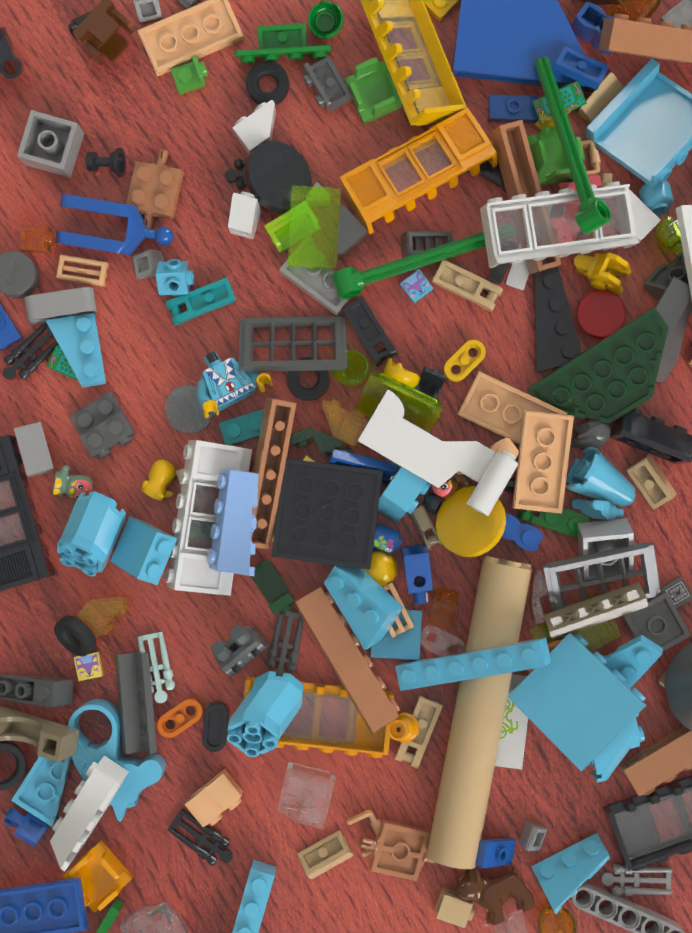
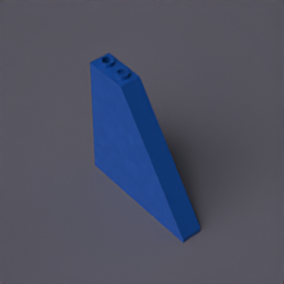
[452,0,595,92]

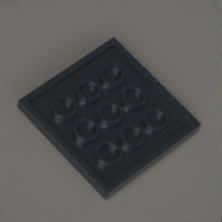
[271,458,383,570]

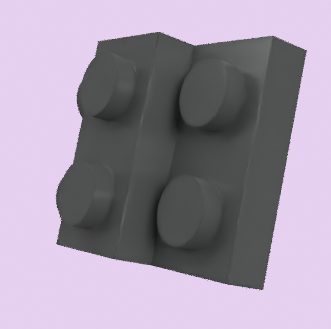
[69,391,137,459]

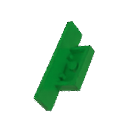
[234,23,331,63]

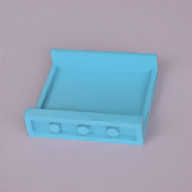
[586,58,692,188]
[508,633,647,771]

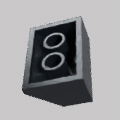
[610,408,692,464]

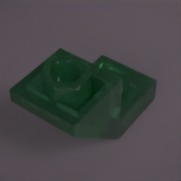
[289,427,343,458]

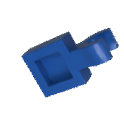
[3,808,50,848]

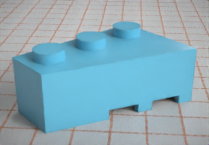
[324,565,404,650]

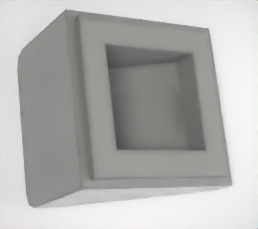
[132,249,164,279]

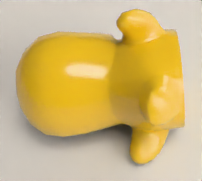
[141,459,176,501]

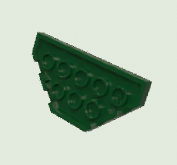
[527,306,669,424]

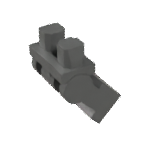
[211,625,271,677]

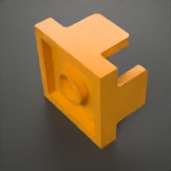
[62,840,133,913]

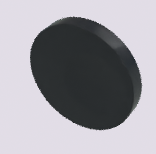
[244,141,312,213]

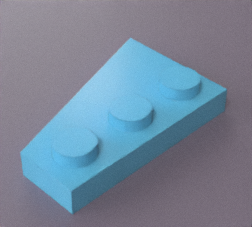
[46,313,107,388]
[531,833,610,915]

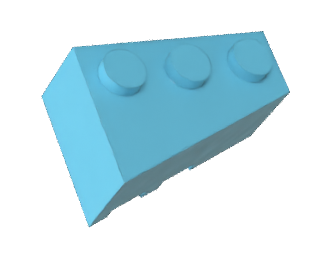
[378,467,431,524]

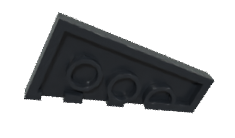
[533,267,582,373]

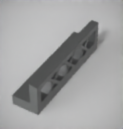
[115,651,157,754]

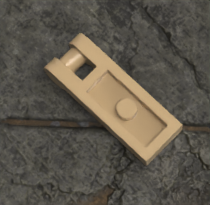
[432,260,503,312]
[394,695,443,769]

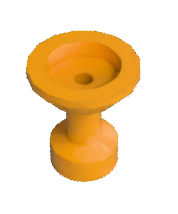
[388,712,419,743]

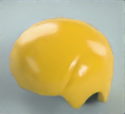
[383,358,420,391]
[363,550,398,587]

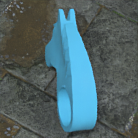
[68,699,166,822]

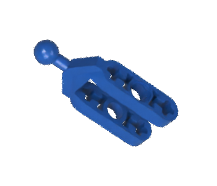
[55,194,174,255]

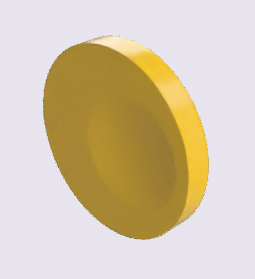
[436,486,506,557]

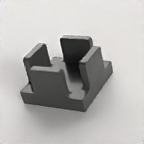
[622,591,691,651]

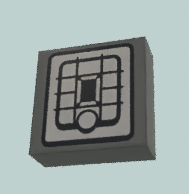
[660,576,692,608]

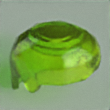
[331,350,370,387]

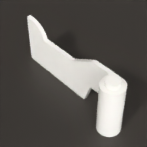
[358,390,518,516]

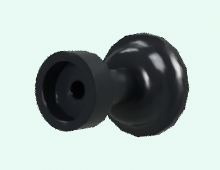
[85,148,126,177]

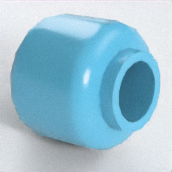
[639,181,674,216]

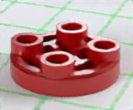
[575,290,626,339]

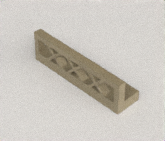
[544,582,648,639]

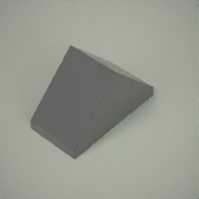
[337,205,368,259]

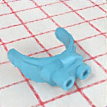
[571,499,624,520]

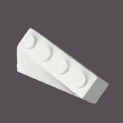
[50,756,129,871]

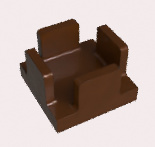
[72,0,134,66]

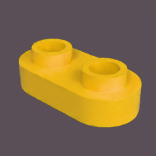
[443,340,486,382]

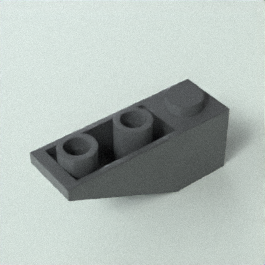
[0,673,74,707]

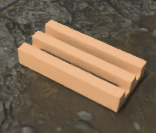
[56,254,109,287]
[383,582,414,638]

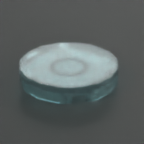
[165,385,213,433]

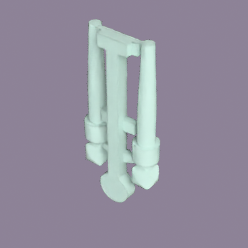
[137,632,175,703]

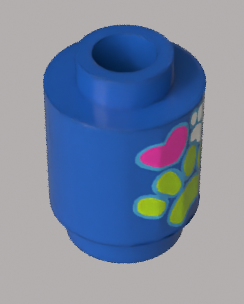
[373,523,403,554]

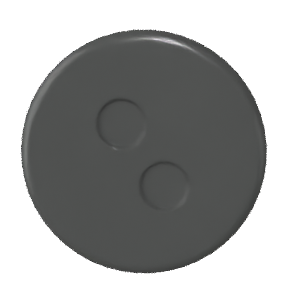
[0,251,40,299]

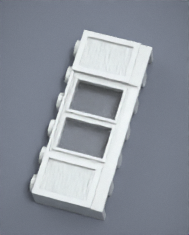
[165,440,252,596]

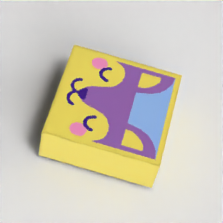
[74,651,104,681]

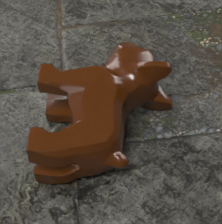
[456,866,535,925]

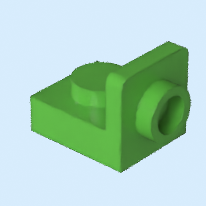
[171,55,208,95]

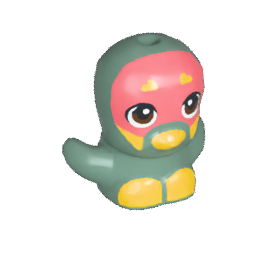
[52,465,93,499]

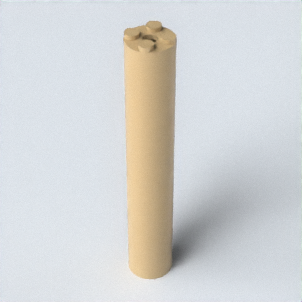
[427,556,532,869]

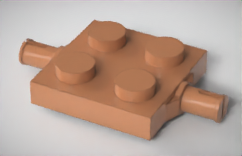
[126,149,184,229]
[359,819,439,881]

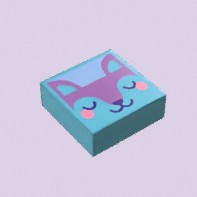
[400,269,433,304]

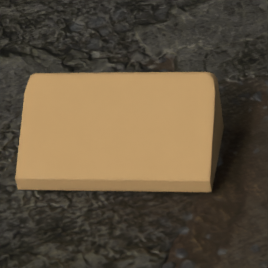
[577,72,624,124]
[625,454,676,510]
[297,830,354,879]

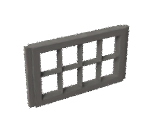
[238,316,347,372]
[543,542,661,612]

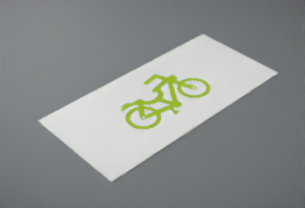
[495,674,528,769]

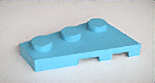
[603,635,663,689]
[11,756,72,827]

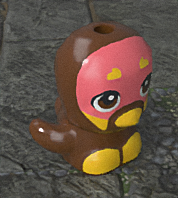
[432,471,471,498]

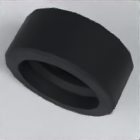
[0,741,26,791]

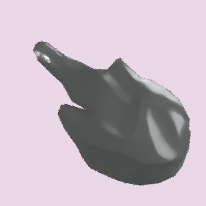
[570,419,611,449]

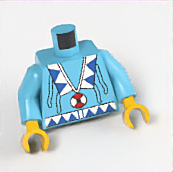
[196,351,273,418]

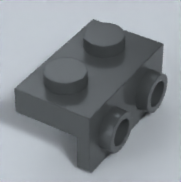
[302,56,353,114]

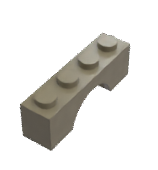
[0,705,79,762]

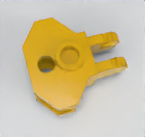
[574,252,631,294]

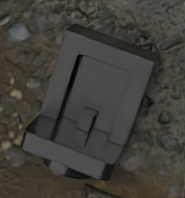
[410,367,446,410]

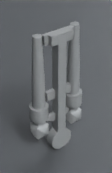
[600,863,672,896]

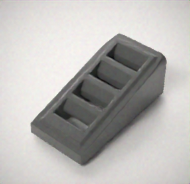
[401,231,453,258]

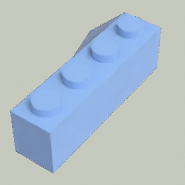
[207,469,259,576]

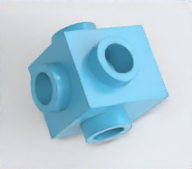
[155,259,194,297]

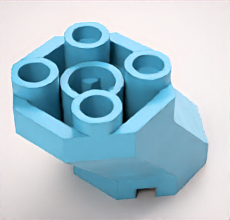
[57,491,126,577]
[227,671,304,757]
[588,713,645,783]

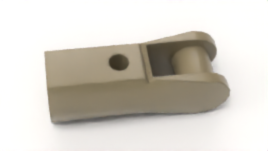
[410,504,442,551]

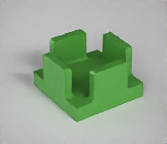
[344,57,403,125]
[527,126,585,185]

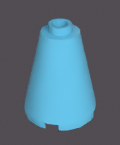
[566,446,636,507]

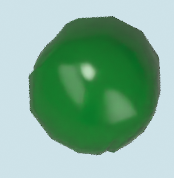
[308,0,344,40]

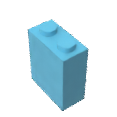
[110,516,177,585]

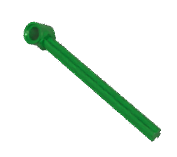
[535,56,612,234]
[331,223,516,300]

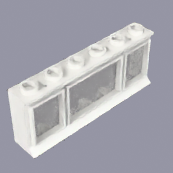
[480,181,640,268]

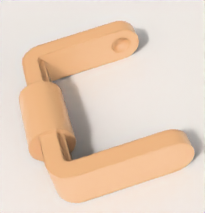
[581,140,601,175]
[346,810,381,857]

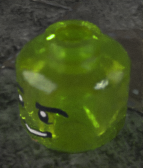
[654,216,683,254]

